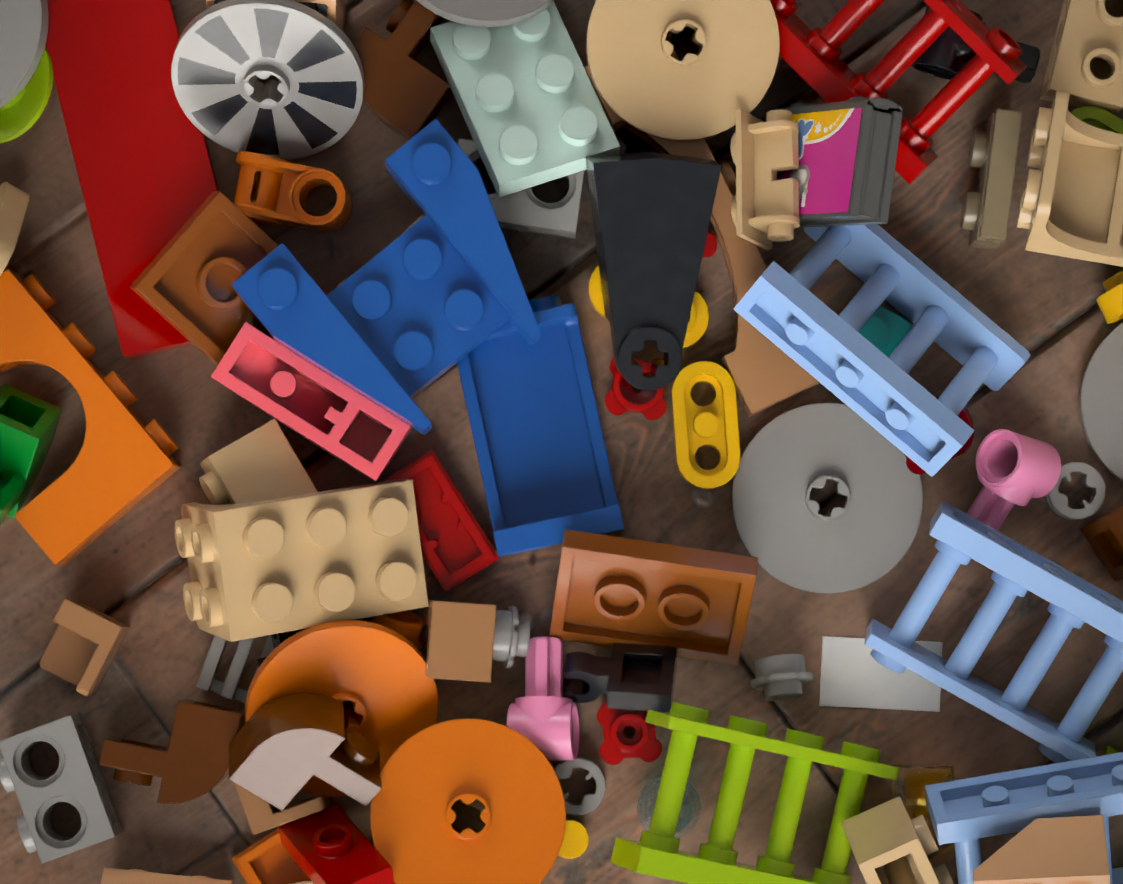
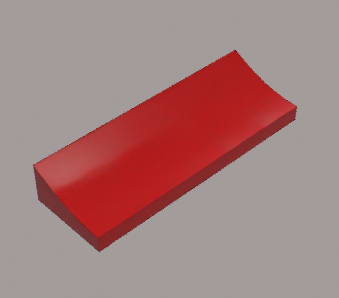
[45,0,219,360]

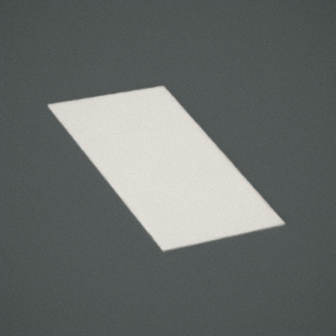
[819,636,943,712]

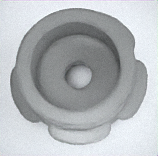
[492,606,530,668]
[750,654,813,701]

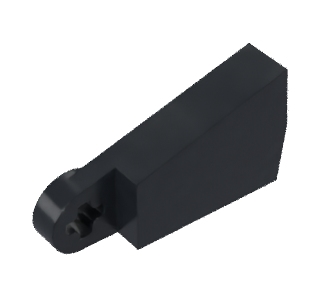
[585,152,722,390]

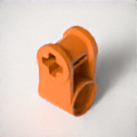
[233,151,353,233]

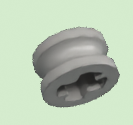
[1044,462,1105,519]
[554,756,606,815]

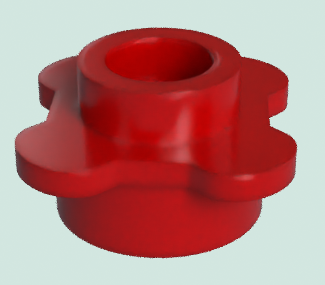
[604,357,667,421]
[596,702,662,765]

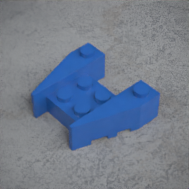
[231,119,541,435]

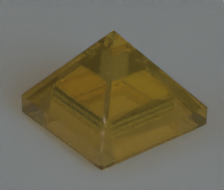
[890,765,955,822]

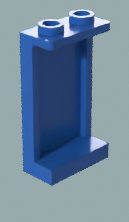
[457,295,624,557]

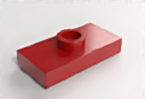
[382,450,500,592]
[278,803,395,884]

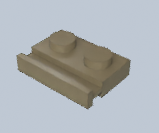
[960,109,1023,250]

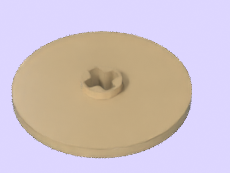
[586,0,780,140]

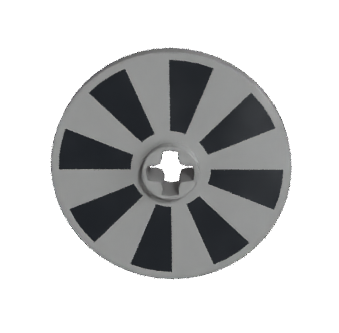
[171,0,365,160]

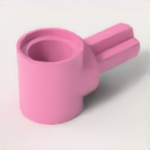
[967,429,1061,531]
[507,636,580,761]

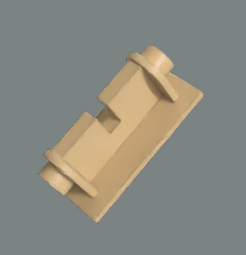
[730,109,800,250]

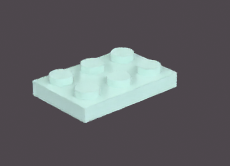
[430,1,620,197]

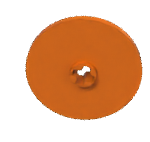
[245,620,438,797]
[370,719,566,884]

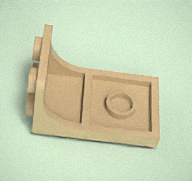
[1016,90,1123,267]
[175,478,429,642]

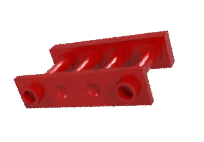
[770,0,1027,184]

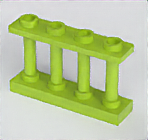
[610,702,899,884]

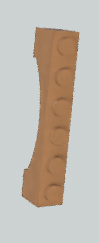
[585,49,819,417]

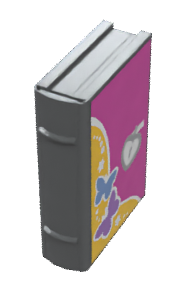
[765,96,903,228]

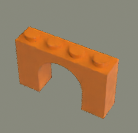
[0,269,181,565]

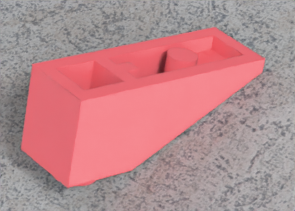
[211,322,411,483]

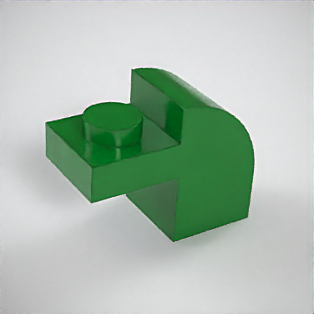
[0,383,62,525]

